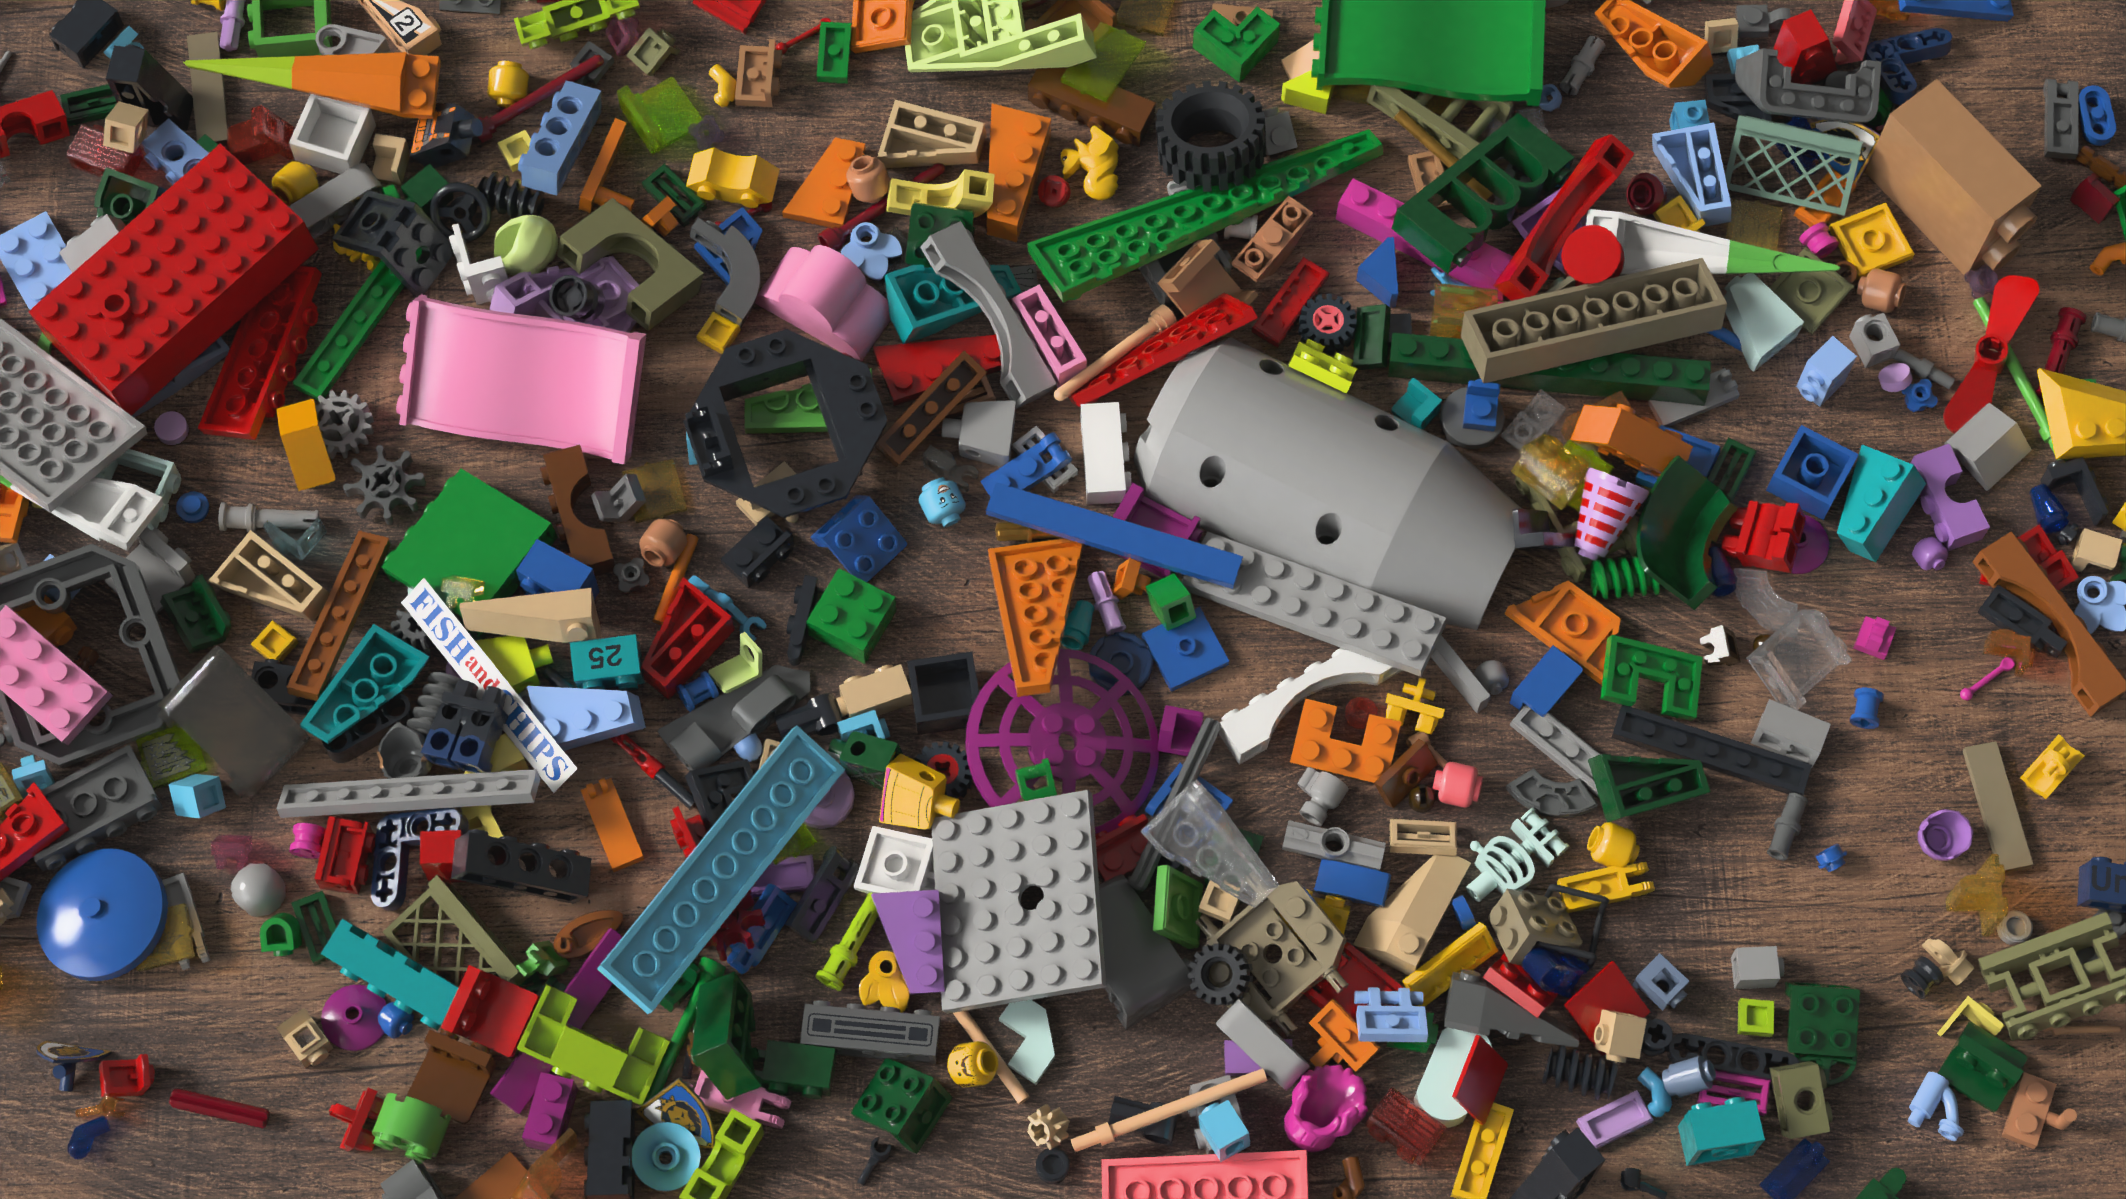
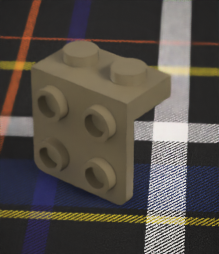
[1488,888,1582,965]

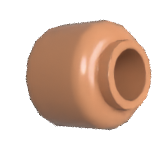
[846,155,890,203]
[1857,269,1907,313]
[639,519,687,567]

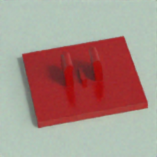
[1564,961,1650,1056]
[1452,1035,1508,1125]

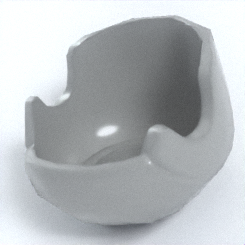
[230,863,286,917]

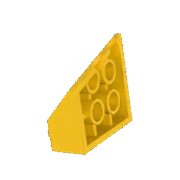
[2037,368,2126,460]

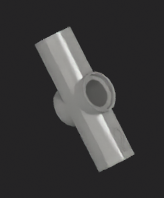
[1282,820,1386,871]

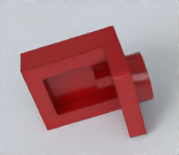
[99,1054,154,1097]

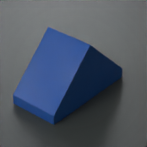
[1356,237,1398,308]

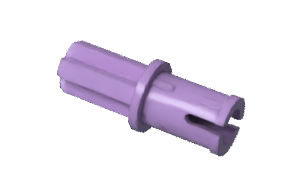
[219,0,246,52]
[1087,571,1126,635]

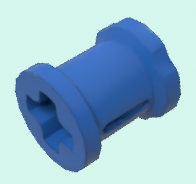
[676,671,719,712]
[1850,687,1884,729]

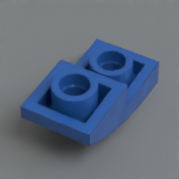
[1314,859,1391,907]

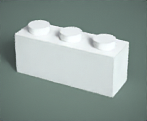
[1080,402,1131,505]

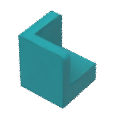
[1391,378,1442,430]

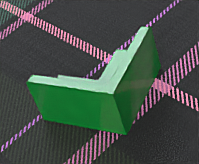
[1193,7,1280,83]

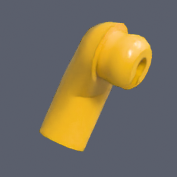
[709,64,736,107]

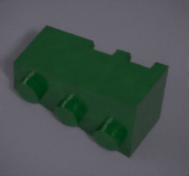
[1588,754,1711,822]

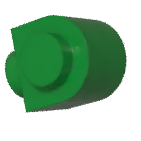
[260,913,302,956]

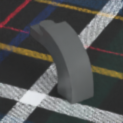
[690,218,760,328]

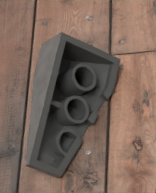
[1444,969,1579,1047]

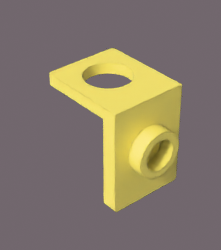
[1937,996,2005,1036]

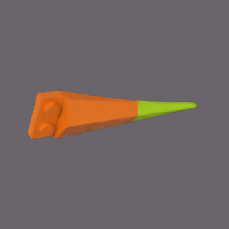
[183,52,441,119]

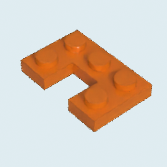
[1290,698,1401,783]

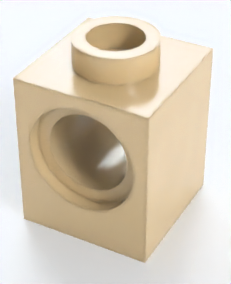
[103,101,149,153]

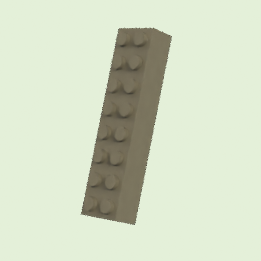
[1461,258,1727,384]

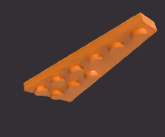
[988,538,1084,697]

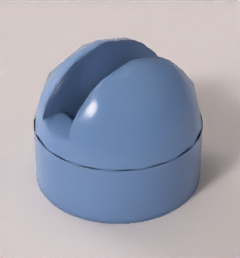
[1539,84,1562,112]
[733,733,762,762]

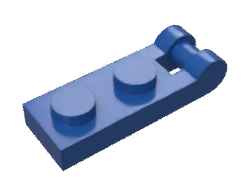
[980,432,1072,497]

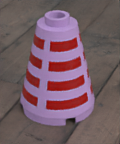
[1574,467,1649,561]

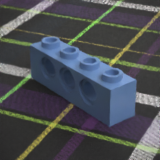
[518,81,601,196]
[141,119,209,185]

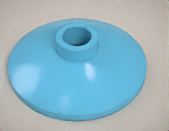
[632,1122,700,1191]

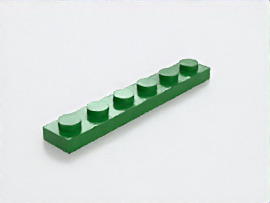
[293,247,422,401]

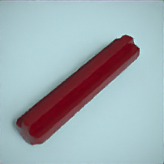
[169,1088,270,1128]

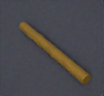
[1394,109,1493,201]

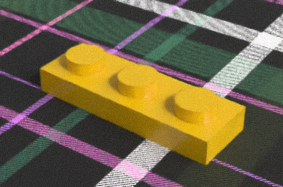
[1450,1102,1514,1199]

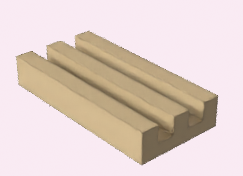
[1389,819,1457,856]

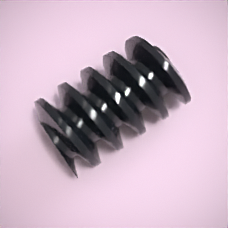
[475,171,545,219]
[1542,1045,1618,1101]

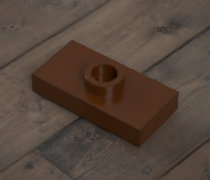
[1374,739,1438,808]

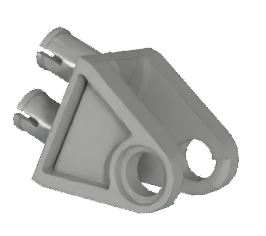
[316,24,391,55]

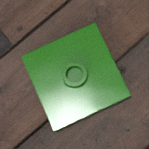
[1153,865,1203,949]

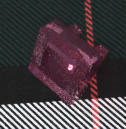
[605,16,644,56]
[211,834,252,870]

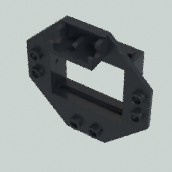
[683,329,888,518]

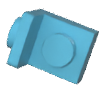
[837,710,890,742]

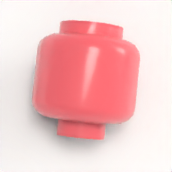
[1433,762,1483,808]

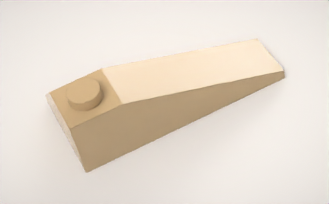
[460,588,602,643]
[1353,855,1471,976]

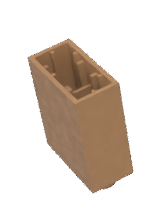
[1865,79,2041,277]

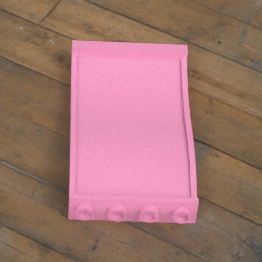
[396,294,646,464]

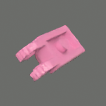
[694,1070,791,1129]

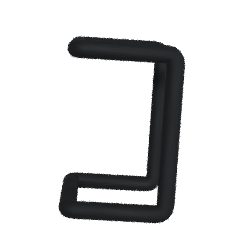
[1532,884,1609,969]

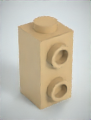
[835,664,913,718]

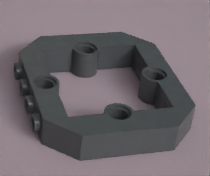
[0,544,185,768]

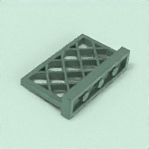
[1725,115,1863,216]

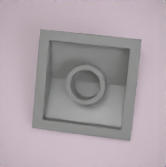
[1944,403,2032,491]

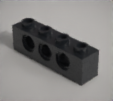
[451,829,592,904]

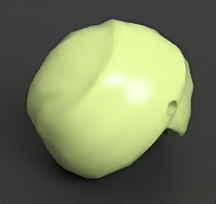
[494,215,558,276]

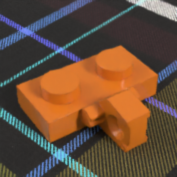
[1309,999,1381,1072]

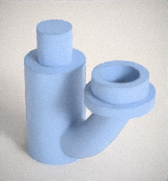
[1908,1072,1964,1141]

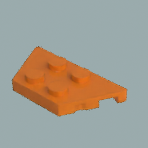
[1505,580,1621,685]

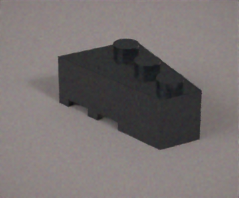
[584,1100,635,1199]

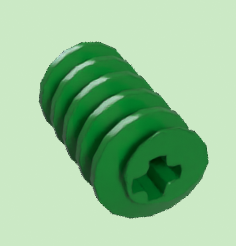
[1590,556,1661,599]

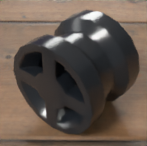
[1900,956,1944,999]

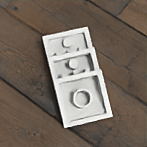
[854,826,935,893]

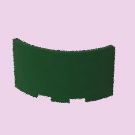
[1636,456,1738,610]

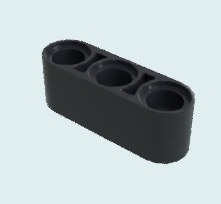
[322,693,413,763]

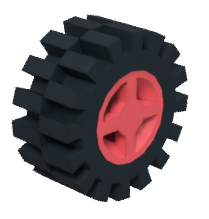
[1298,294,1357,355]

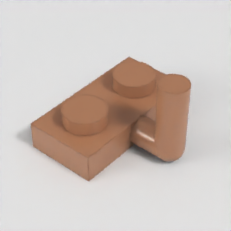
[2001,1072,2077,1149]

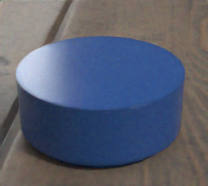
[1450,895,1476,930]

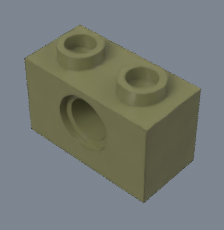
[1770,1061,1833,1139]

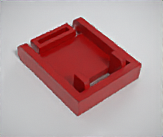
[1304,942,1404,1022]

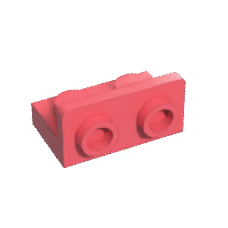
[1832,0,1877,65]

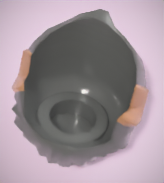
[377,722,432,779]

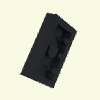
[721,516,794,589]

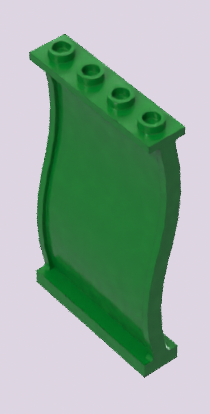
[1311,0,1546,106]

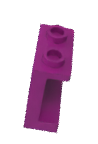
[1113,483,1203,578]

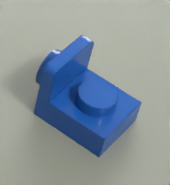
[1463,379,1501,432]

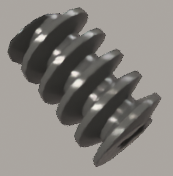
[406,672,460,738]

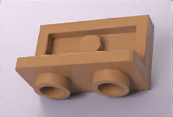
[735,39,782,107]

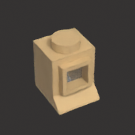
[276,1008,333,1068]

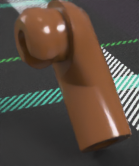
[1333,1156,1365,1199]

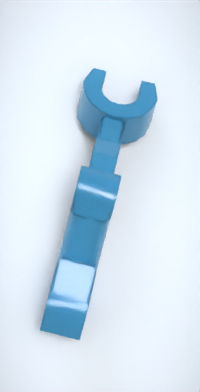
[688,575,767,641]

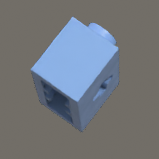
[1796,336,1857,407]

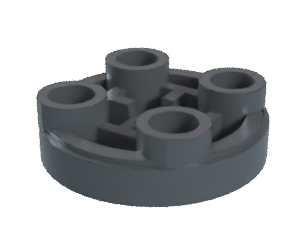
[1440,387,1505,449]

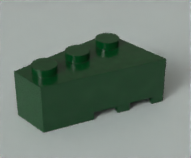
[690,972,762,1100]

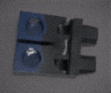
[420,679,509,773]

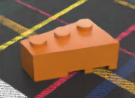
[1570,404,1693,479]

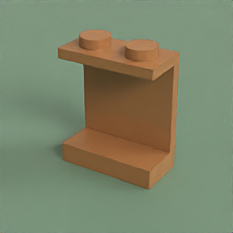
[1158,239,1258,339]

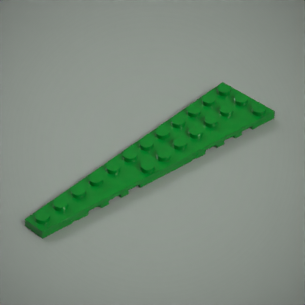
[1027,129,1383,303]

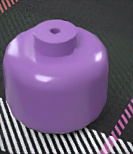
[1912,537,1948,570]

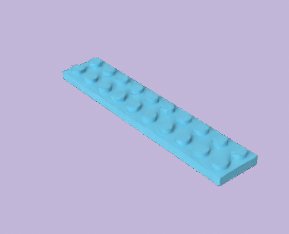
[597,725,845,1014]

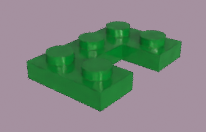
[1600,635,1703,721]

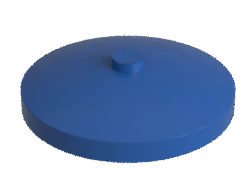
[37,849,168,981]

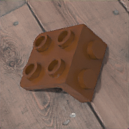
[407,1029,497,1124]

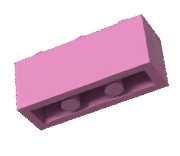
[1012,284,1087,388]

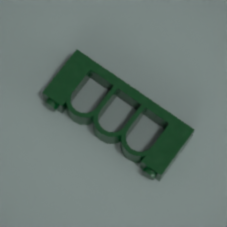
[1391,113,1574,274]

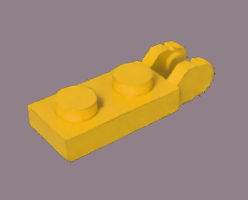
[1557,862,1655,913]

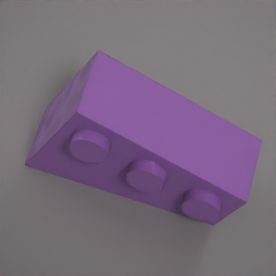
[871,890,945,994]

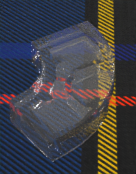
[1732,568,1798,638]

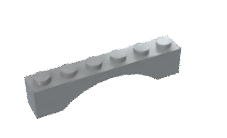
[920,221,1057,409]

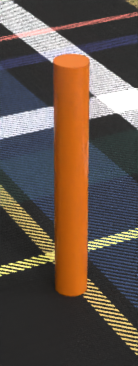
[653,534,699,625]

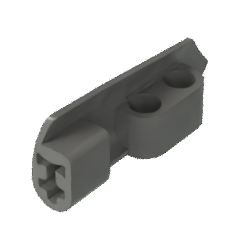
[658,665,811,771]

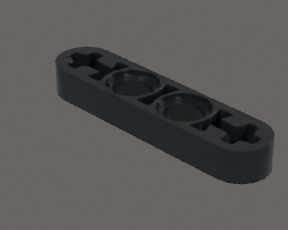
[1666,1033,1799,1084]

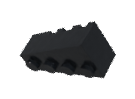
[1510,1127,1606,1199]

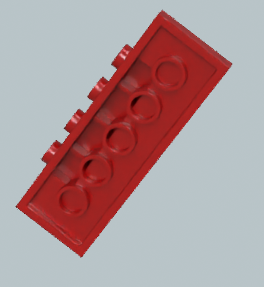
[198,266,322,440]

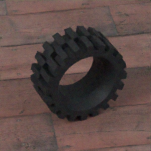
[1156,81,1266,192]

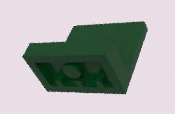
[1785,981,1860,1057]
[851,1058,953,1154]

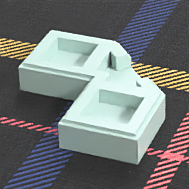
[999,1000,1055,1085]

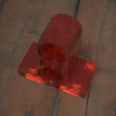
[227,105,295,165]

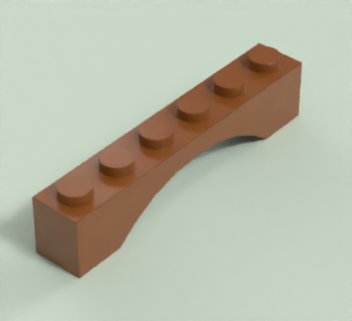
[1972,531,2126,717]

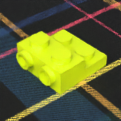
[1288,339,1357,394]

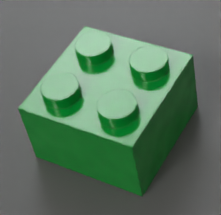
[806,568,897,664]

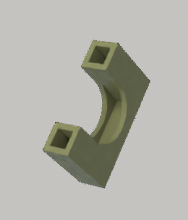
[557,198,704,331]

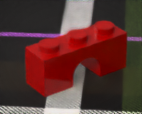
[0,90,70,159]

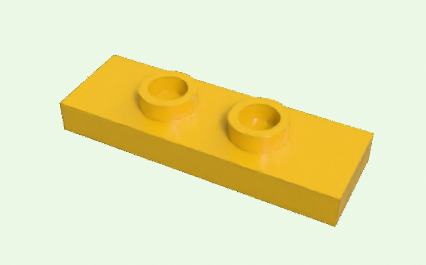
[1402,922,1499,1006]

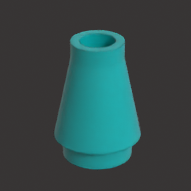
[1061,600,1095,650]

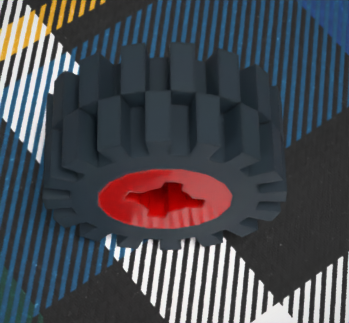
[915,741,972,799]

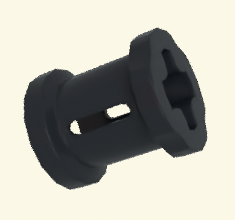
[1641,1019,1673,1057]

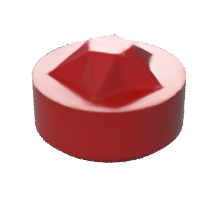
[1038,175,1071,208]

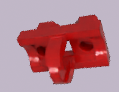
[329,1087,384,1152]

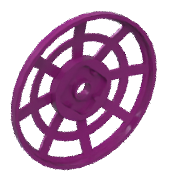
[965,648,1159,834]

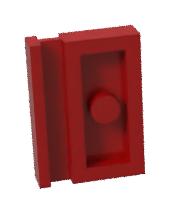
[692,0,767,35]

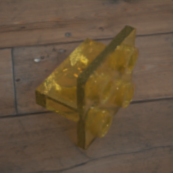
[1511,434,1590,510]
[1946,854,2008,936]

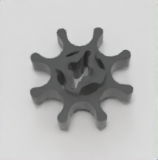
[343,445,426,525]

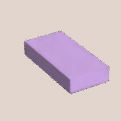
[1576,1090,1653,1149]

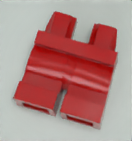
[1721,501,1806,573]

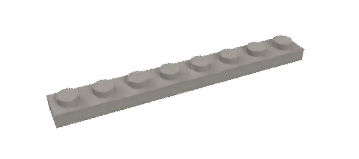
[276,769,540,818]

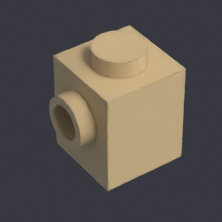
[1594,1009,1647,1063]

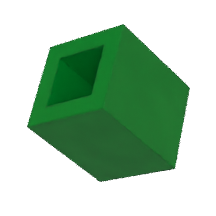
[1145,573,1196,631]

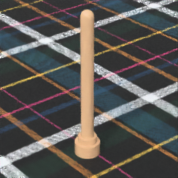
[1054,304,1177,401]

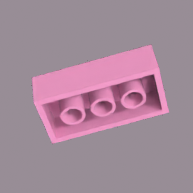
[0,605,113,745]

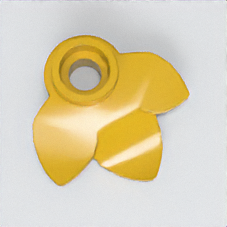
[859,951,910,1013]

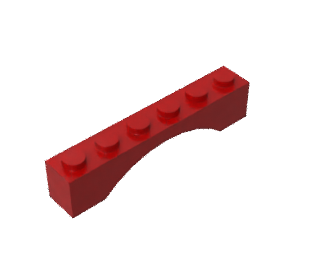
[1493,134,1635,301]

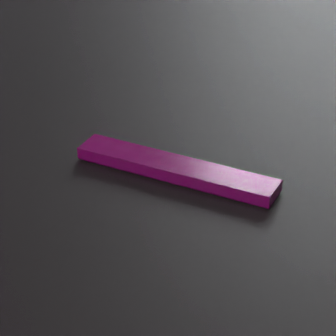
[490,928,623,1114]

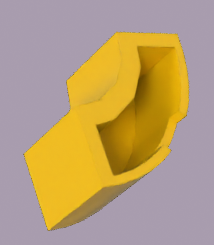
[686,147,780,208]

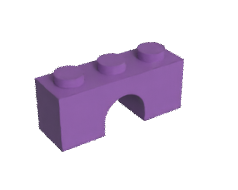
[1911,444,1990,551]

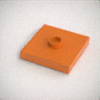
[850,0,913,54]

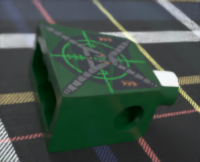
[828,731,904,790]

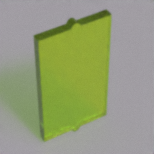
[1061,22,1146,102]

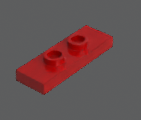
[1252,257,1330,348]

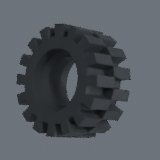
[1188,943,1253,1005]

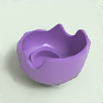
[1918,809,1973,861]

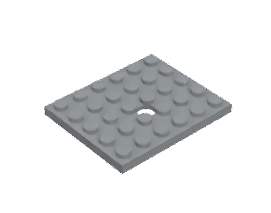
[932,790,1106,1014]

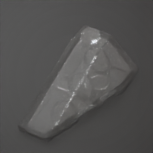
[1140,779,1279,908]

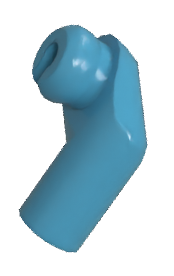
[1637,1067,1672,1118]

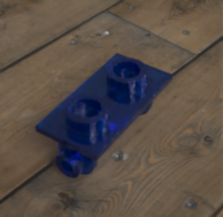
[1759,1138,1830,1199]

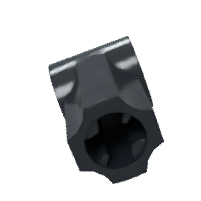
[774,693,843,740]
[1108,1096,1179,1144]

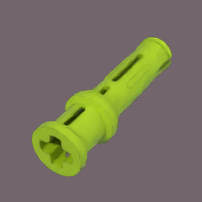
[815,892,879,991]

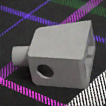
[942,400,1016,467]

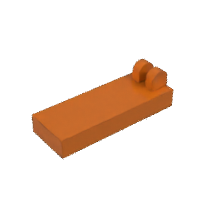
[580,778,644,872]

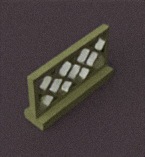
[383,875,530,987]

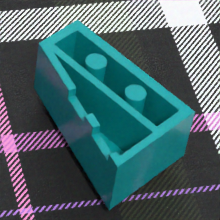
[1837,445,1926,562]

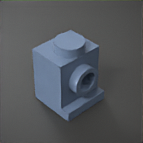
[1632,953,1689,1011]

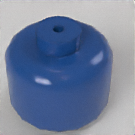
[378,1002,414,1038]

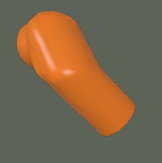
[2090,242,2126,276]

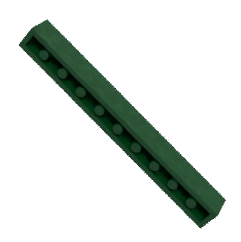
[1388,333,1711,406]

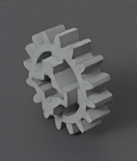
[316,390,374,459]

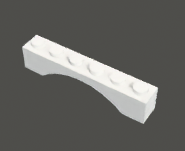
[1219,648,1403,765]

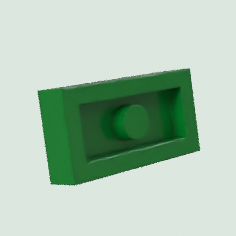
[817,22,852,83]

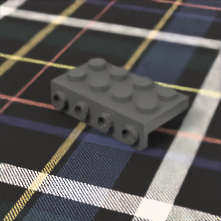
[9,744,163,871]

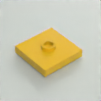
[1829,203,1915,280]

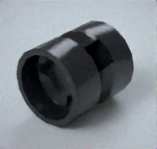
[549,275,605,322]

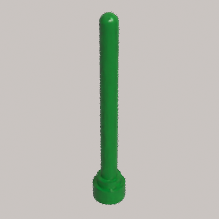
[642,957,726,1105]

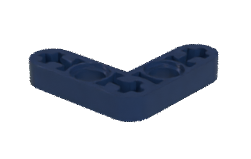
[1865,28,1952,105]
[371,808,469,912]

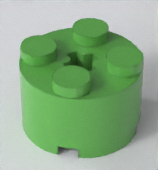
[372,1093,451,1162]

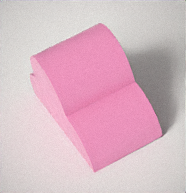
[755,245,891,362]

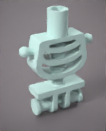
[1466,807,1570,902]

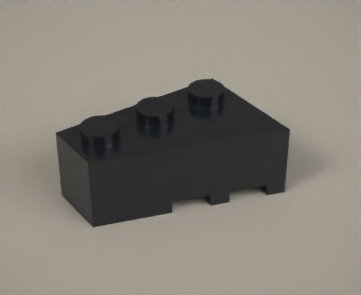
[106,45,193,131]

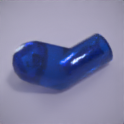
[67,1115,111,1160]

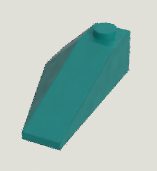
[885,265,1022,344]
[300,624,429,744]

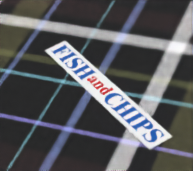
[401,578,578,793]

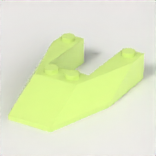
[905,0,1097,72]

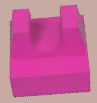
[1853,616,1896,660]

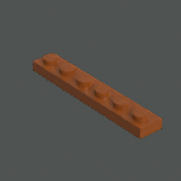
[287,531,390,701]

